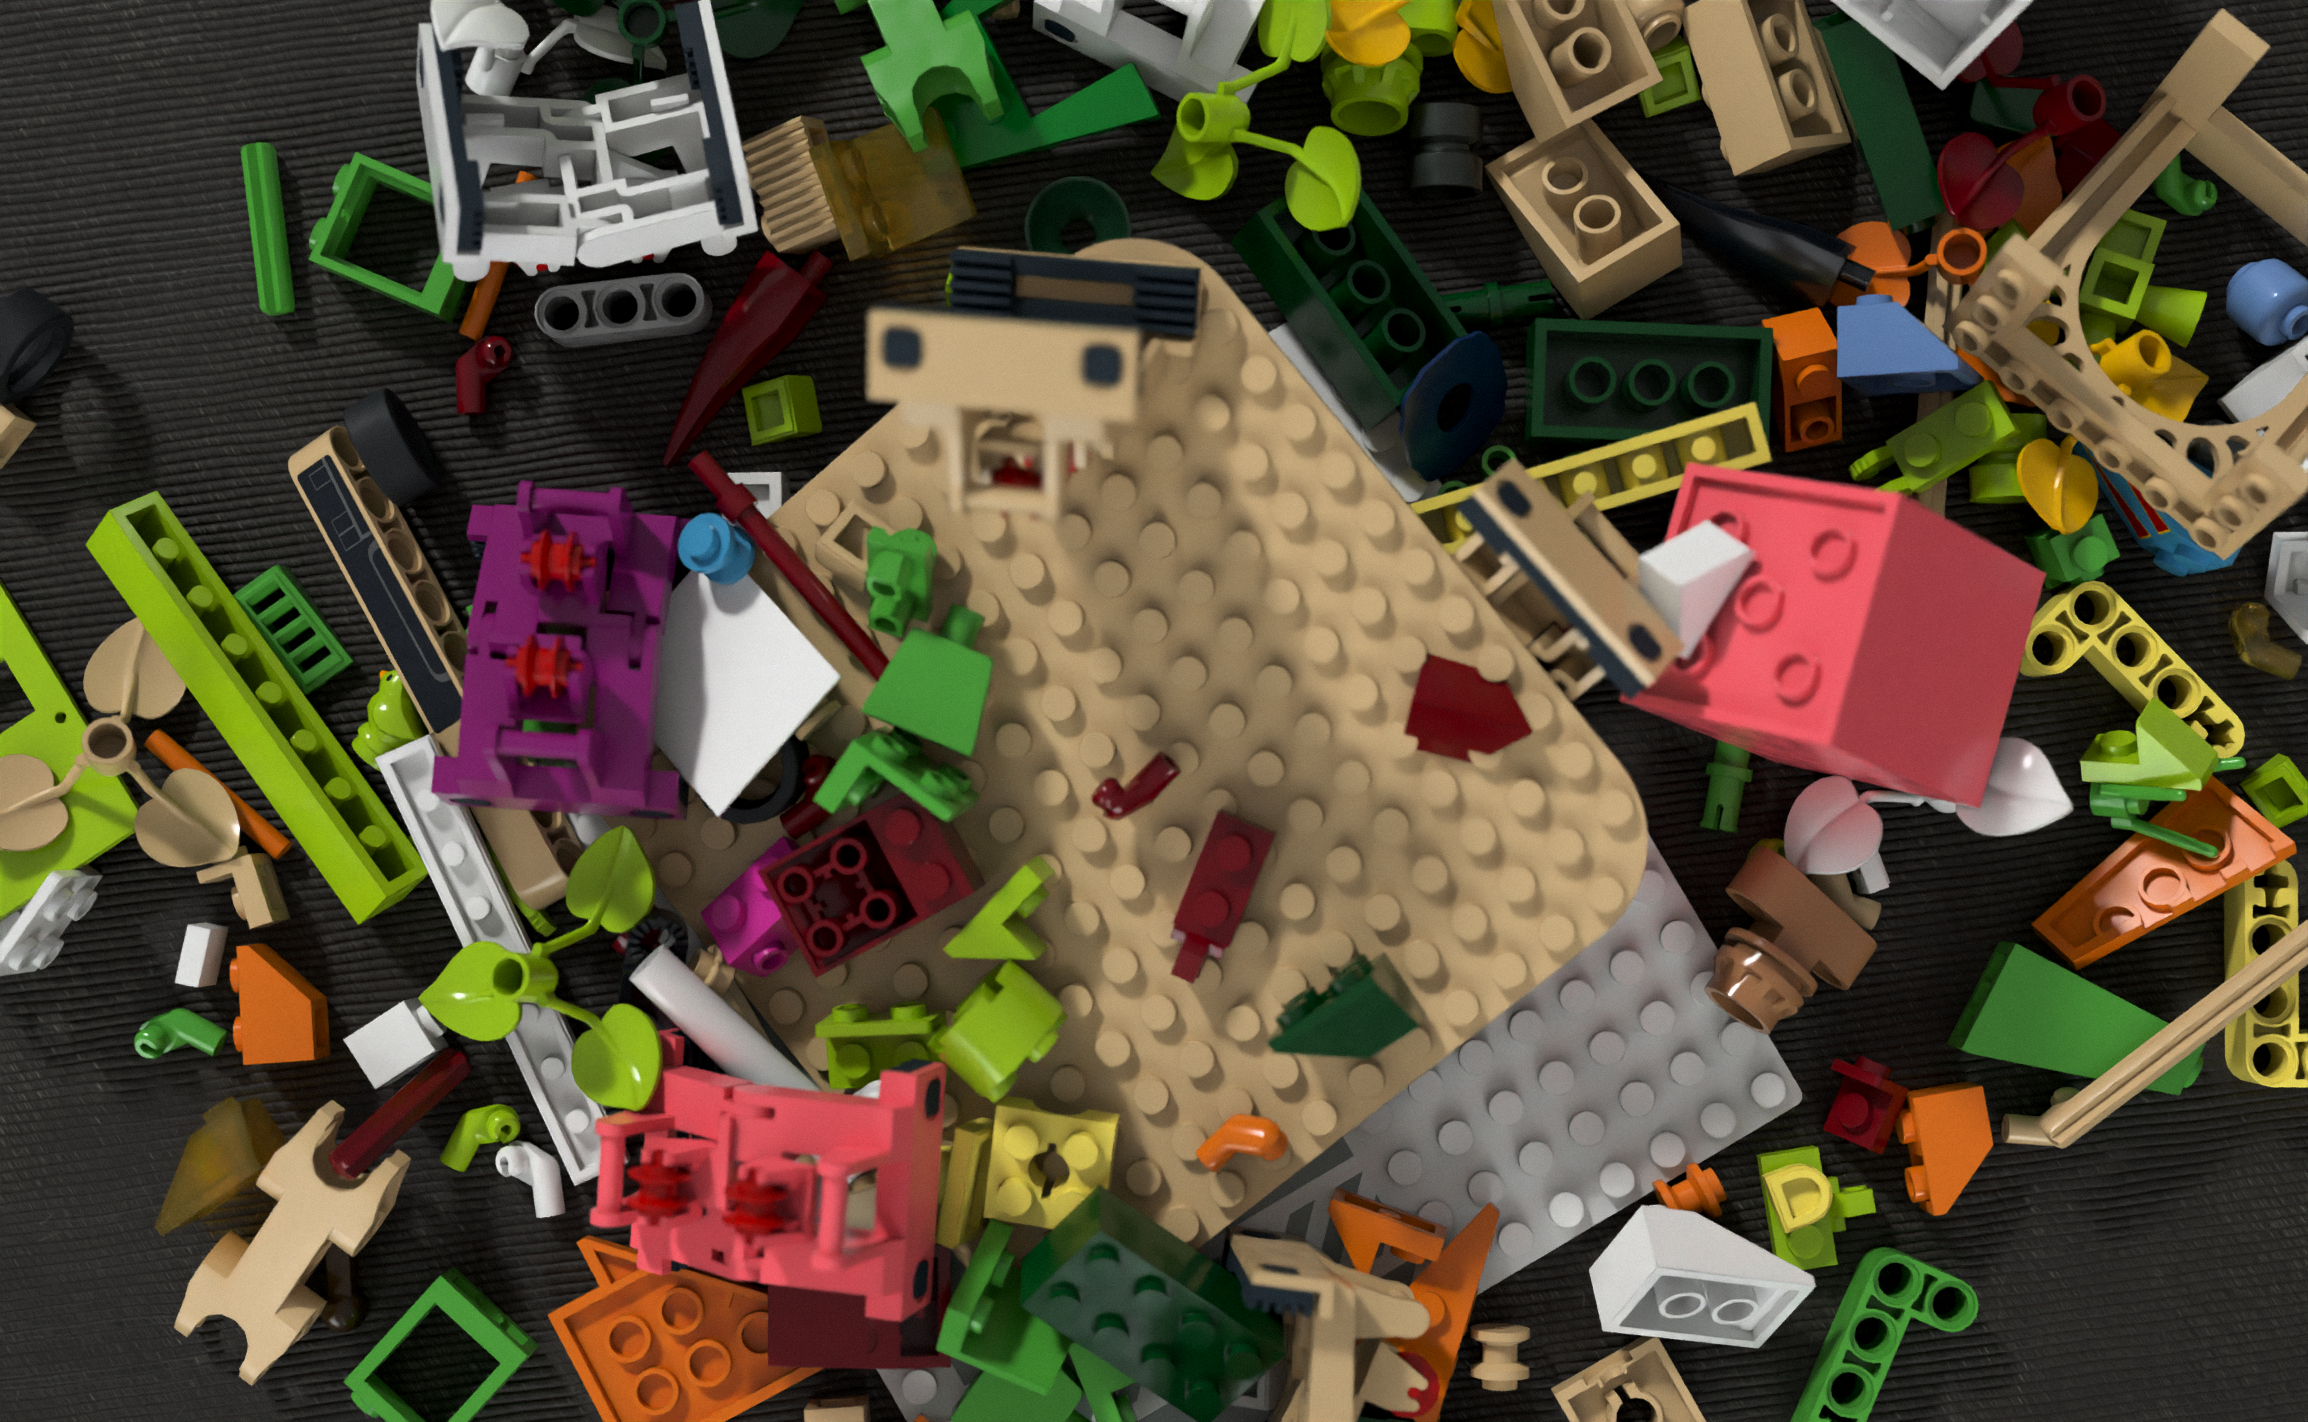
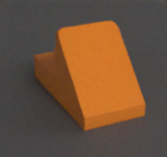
[1328,1187,1448,1274]

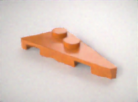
[1354,1202,1500,1422]

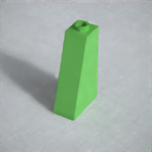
[1947,941,2206,1095]

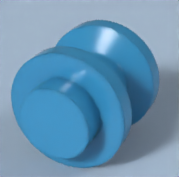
[678,513,756,585]

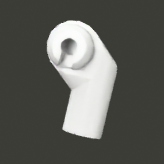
[496,1140,566,1218]

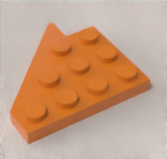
[548,1235,824,1422]

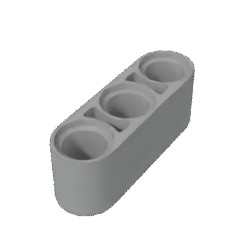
[534,273,713,347]

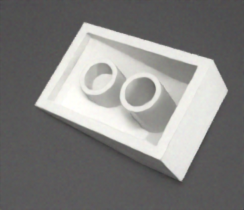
[1589,1205,1816,1349]

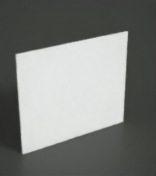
[636,570,842,817]

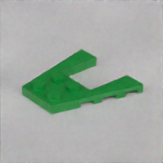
[917,0,1163,178]

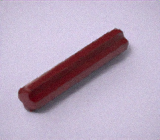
[328,1048,471,1180]

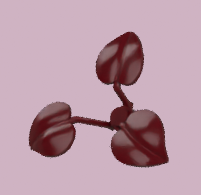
[1937,19,2122,232]

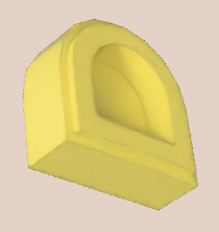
[1761,1163,1833,1234]

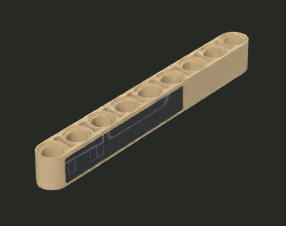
[288,425,584,910]

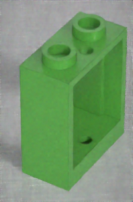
[309,152,470,324]
[343,1267,540,1422]

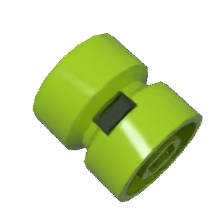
[1969,413,2047,504]

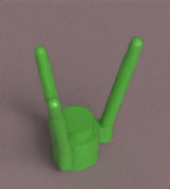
[2089,757,2246,858]

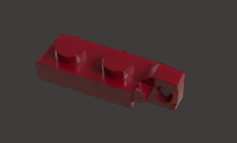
[1170,809,1277,984]

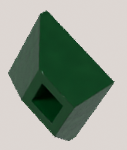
[1267,952,1426,1059]

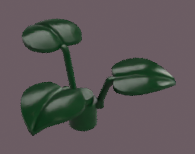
[552,0,805,166]

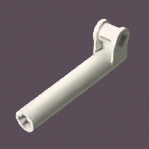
[630,945,880,1183]

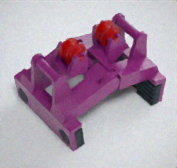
[431,481,692,821]

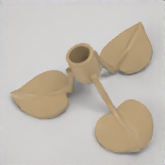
[0,617,240,867]

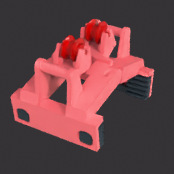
[590,1028,947,1322]

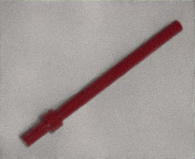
[688,450,891,682]

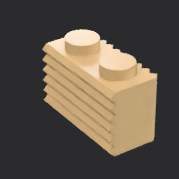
[742,116,859,255]

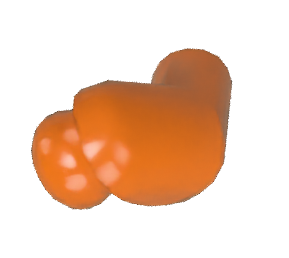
[1195,1114,1288,1172]

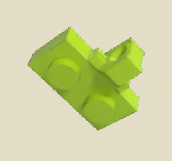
[1756,1145,1876,1270]

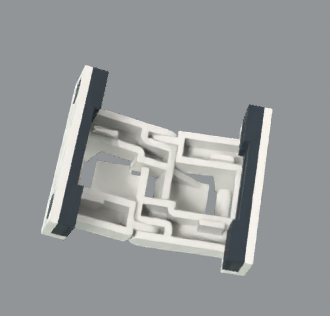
[416,0,758,282]

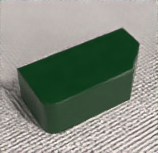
[1960,74,2057,141]

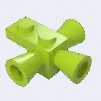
[2050,209,2207,372]

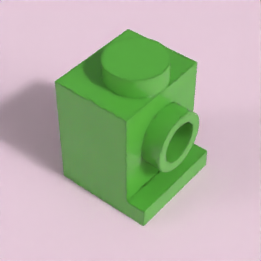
[2024,513,2121,589]

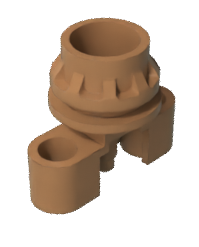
[1704,845,1878,1034]

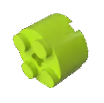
[927,959,1068,1103]

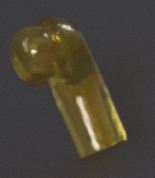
[2228,602,2302,680]

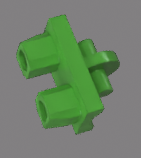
[866,526,937,637]

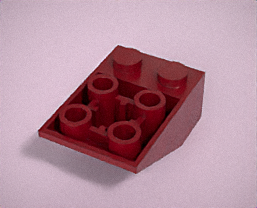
[758,791,986,978]
[768,1243,951,1369]

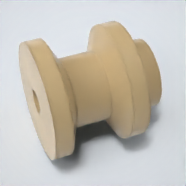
[1470,1323,1530,1391]

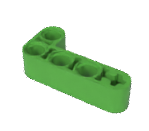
[1790,1246,1979,1422]

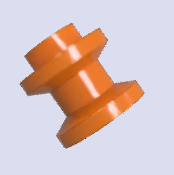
[1652,1162,1727,1219]

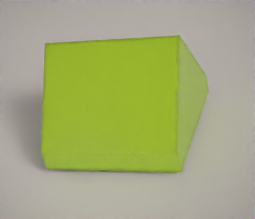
[2240,753,2308,829]

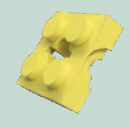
[983,1095,1120,1229]

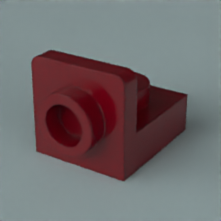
[1823,1055,1909,1155]

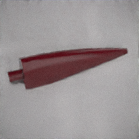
[663,249,834,468]

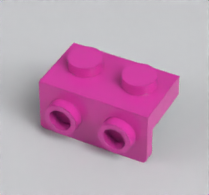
[700,836,800,978]

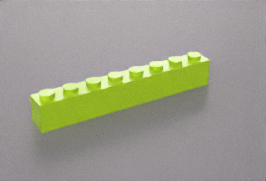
[85,490,429,925]

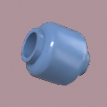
[2226,258,2308,346]

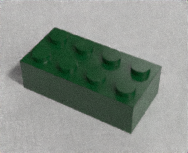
[1230,187,1469,431]
[1523,318,1773,448]
[1020,1185,1286,1422]

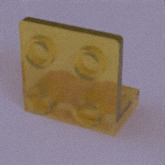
[808,107,977,261]

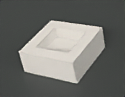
[175,923,229,988]

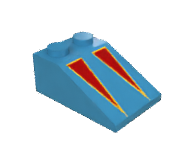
[2073,441,2243,577]

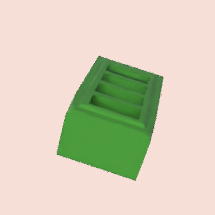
[233,564,356,695]

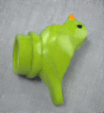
[351,670,428,772]

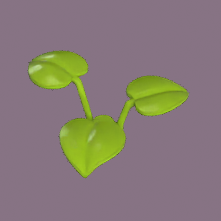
[1151,0,1361,231]
[418,825,663,1111]

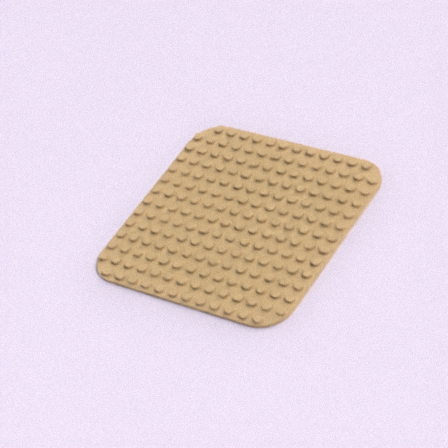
[575,239,1648,1270]

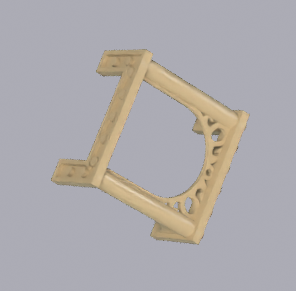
[1942,8,2308,560]

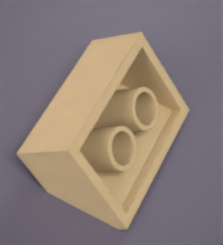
[1680,0,1852,176]

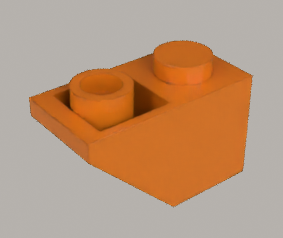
[1761,307,1842,453]
[230,943,330,1065]
[1895,1081,1994,1216]

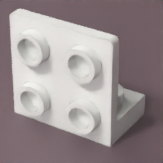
[0,864,103,976]

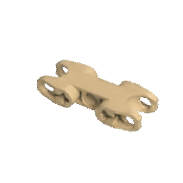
[174,1100,411,1386]

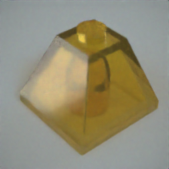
[155,1096,288,1237]

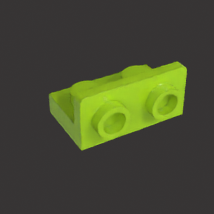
[815,1001,951,1089]

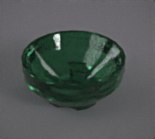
[1024,176,1131,255]

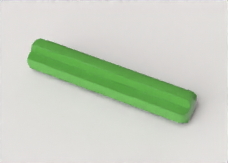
[241,142,295,316]

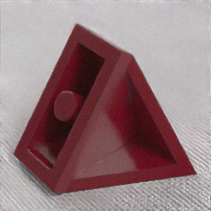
[1404,653,1534,763]

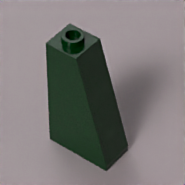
[1810,10,1947,235]

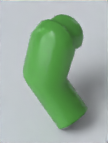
[2152,153,2217,216]
[134,1008,229,1059]

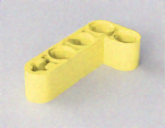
[2019,581,2245,759]
[2224,860,2308,1088]

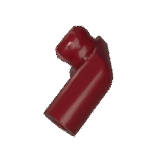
[1091,751,1181,821]
[780,754,837,840]

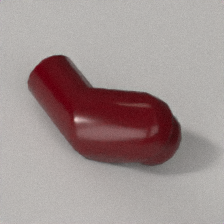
[456,335,513,416]

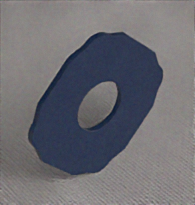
[1399,331,1508,482]

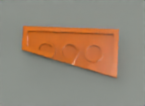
[2031,775,2297,971]

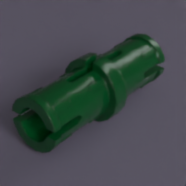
[1440,278,1554,329]

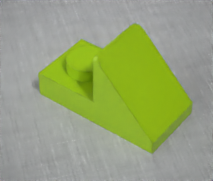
[2080,698,2219,790]
[943,855,1055,960]

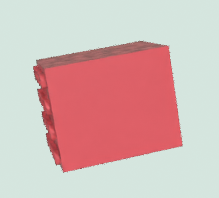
[1619,462,2046,809]

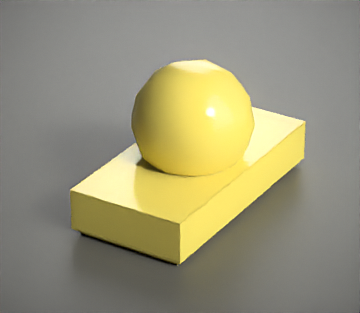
[935,1117,994,1249]

